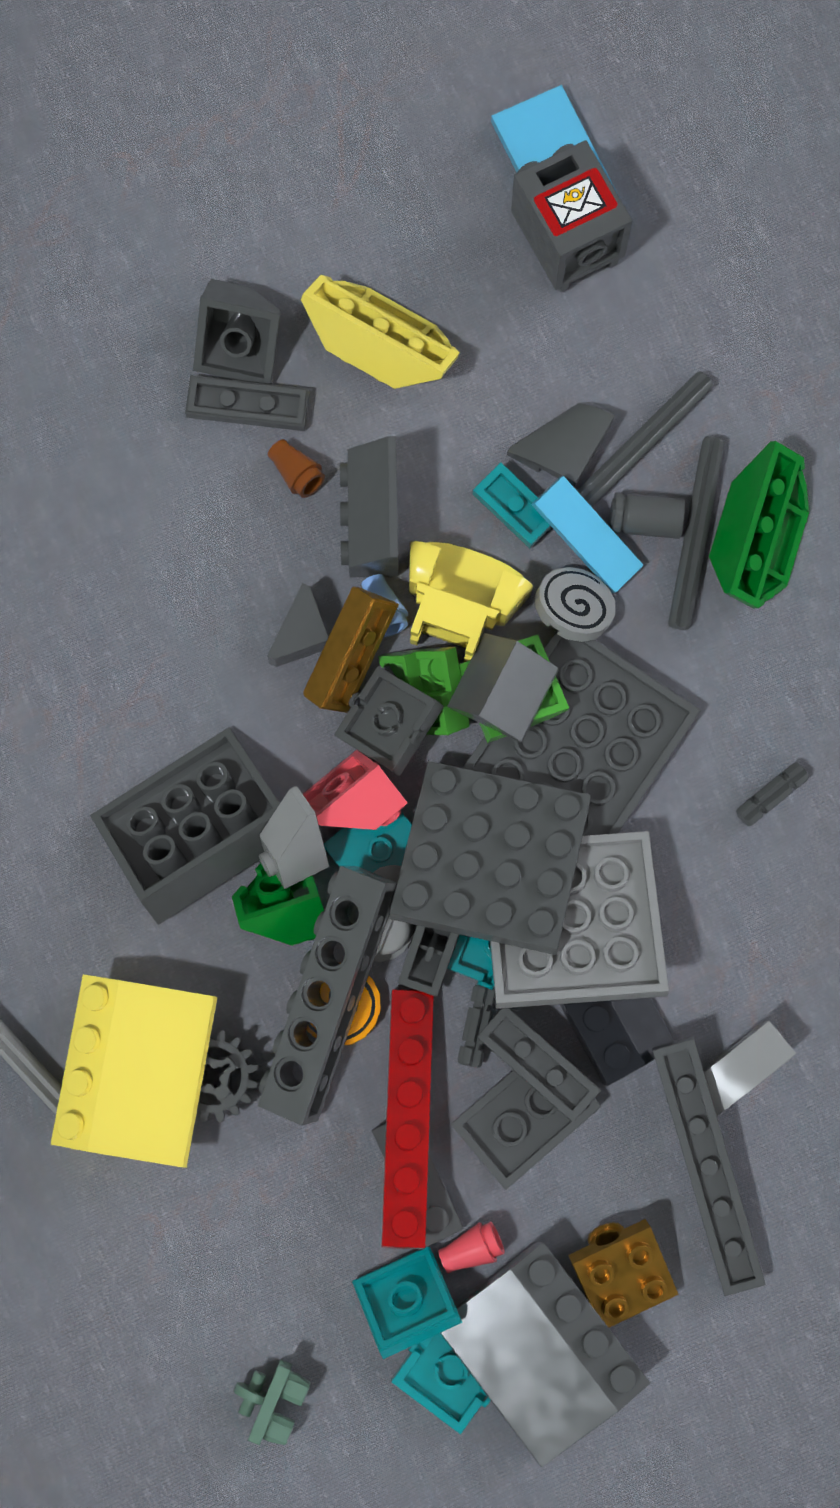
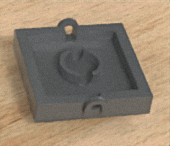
[334,666,444,776]

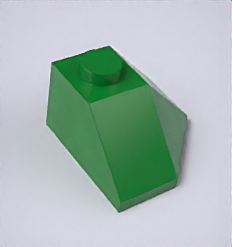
[232,863,325,946]

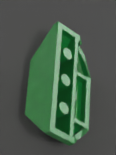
[709,441,809,609]

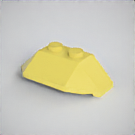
[301,275,460,389]

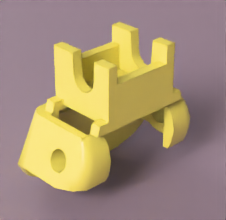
[409,541,533,662]

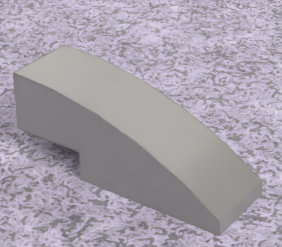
[665,1020,796,1116]

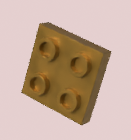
[568,1219,679,1328]

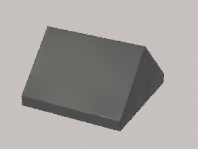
[447,633,559,743]

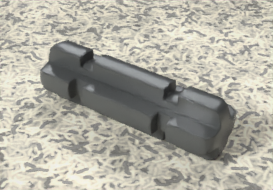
[736,762,809,826]
[458,985,495,1068]

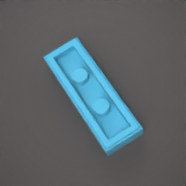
[531,476,644,593]

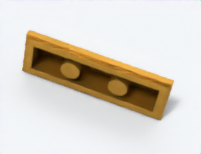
[303,587,399,713]

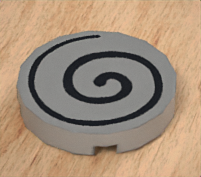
[535,567,616,642]

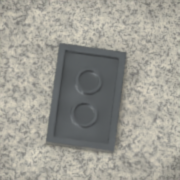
[450,1070,602,1190]

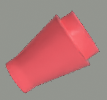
[438,1222,505,1274]

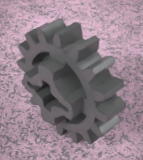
[197,1030,259,1122]

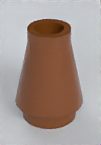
[268,439,325,498]

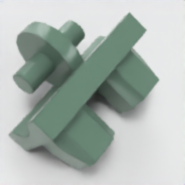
[234,1359,311,1446]

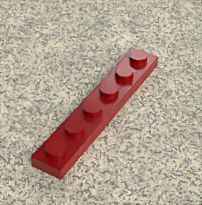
[381,990,434,1250]

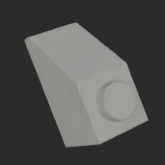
[259,786,329,889]

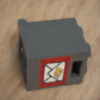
[511,140,633,292]

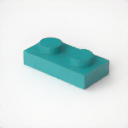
[472,462,551,549]

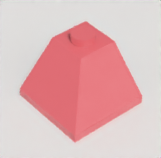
[303,750,408,830]

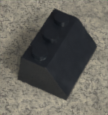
[559,998,674,1086]

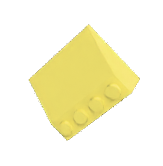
[51,974,217,1168]

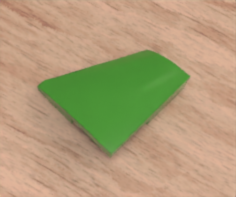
[378,647,470,735]

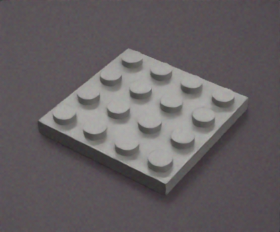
[490,831,669,1009]

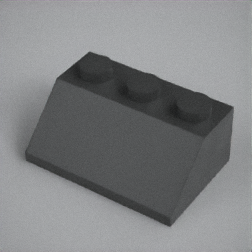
[340,436,398,578]

